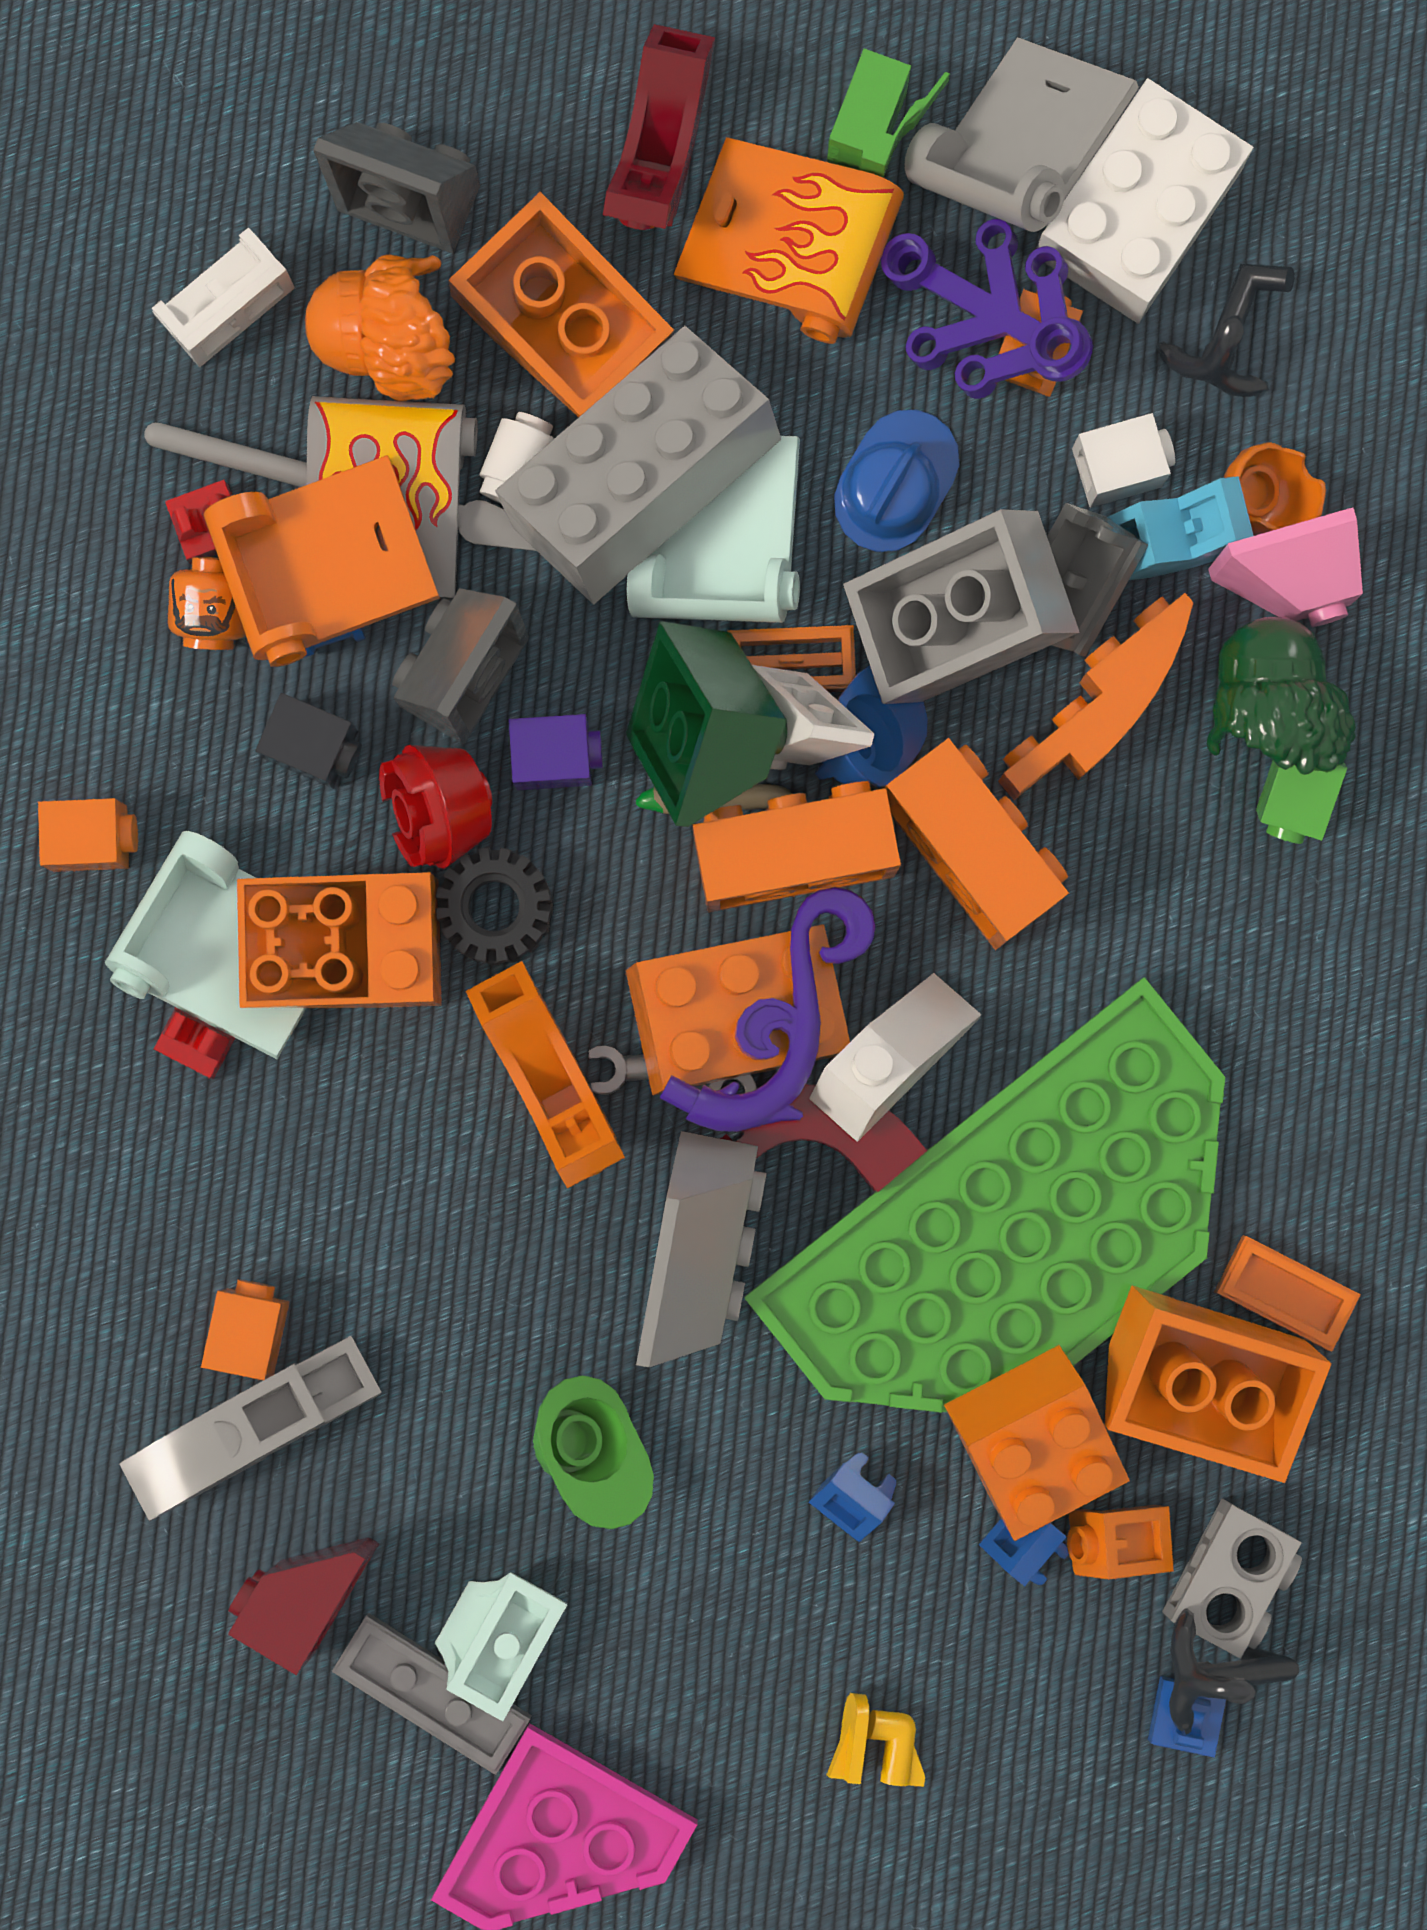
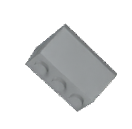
[636,1131,767,1367]

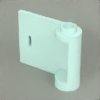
[627,436,800,623]
[105,831,306,1059]

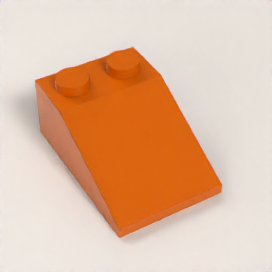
[448,192,674,417]

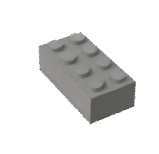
[495,326,781,605]

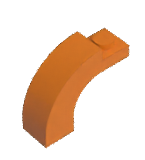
[466,961,625,1189]

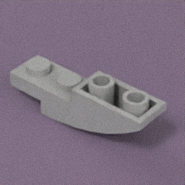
[119,1336,382,1522]

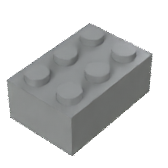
[843,509,1080,704]

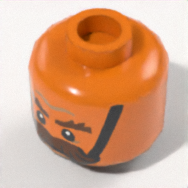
[168,557,246,650]

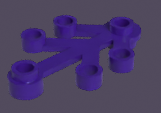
[881,219,1093,399]

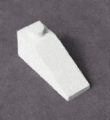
[752,665,874,770]
[809,973,981,1142]

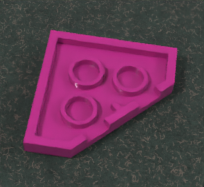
[431,1723,698,1930]

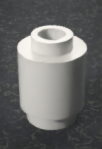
[479,412,555,503]

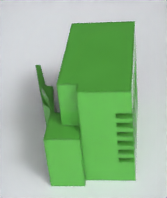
[827,48,950,178]

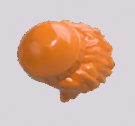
[305,254,455,401]

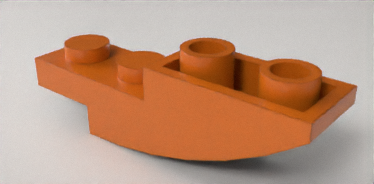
[998,593,1193,800]

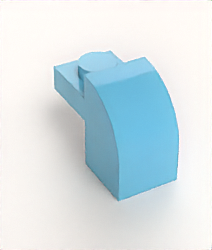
[1107,476,1254,580]

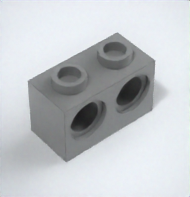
[1162,1498,1302,1659]

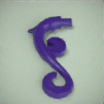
[660,887,876,1132]

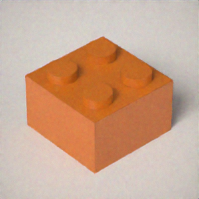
[944,1345,1130,1541]

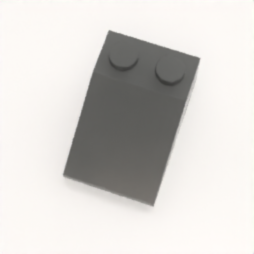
[313,122,480,254]
[392,588,529,745]

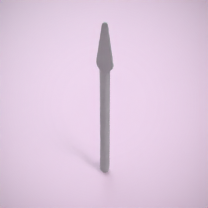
[144,422,536,551]

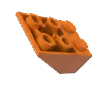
[237,872,442,1008]

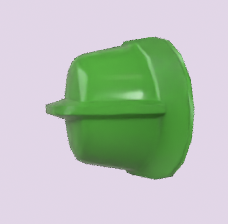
[533,1375,654,1530]

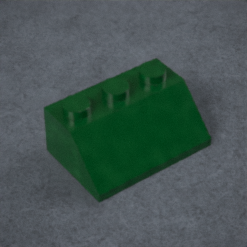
[626,621,788,827]

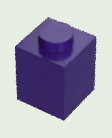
[509,714,603,791]

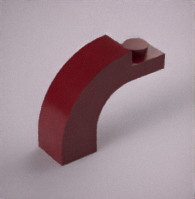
[603,24,715,230]
[720,1084,927,1192]

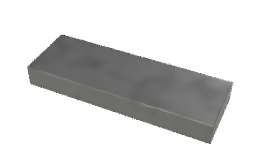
[332,1613,531,1775]

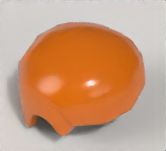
[1224,442,1326,536]

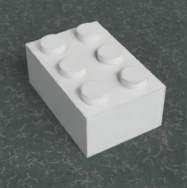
[1037,78,1254,324]

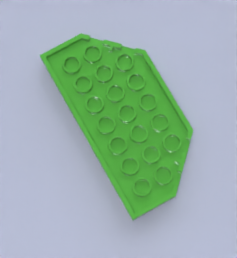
[744,977,1225,1413]

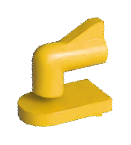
[826,1693,925,1787]

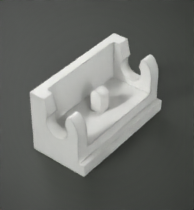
[151,228,295,367]

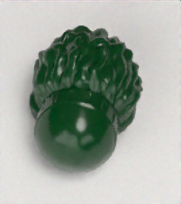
[1206,617,1356,775]

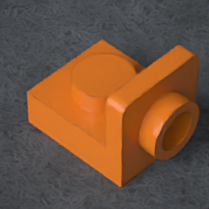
[1067,1505,1174,1580]

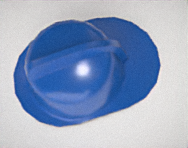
[834,410,959,552]
[815,665,928,788]

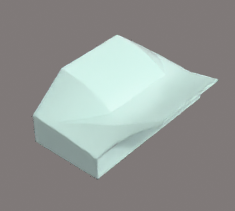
[435,1572,567,1721]

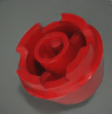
[379,745,492,869]

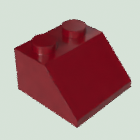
[228,1537,380,1675]

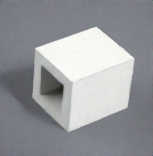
[1072,413,1175,508]

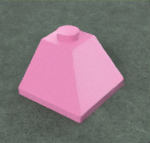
[1208,507,1363,627]

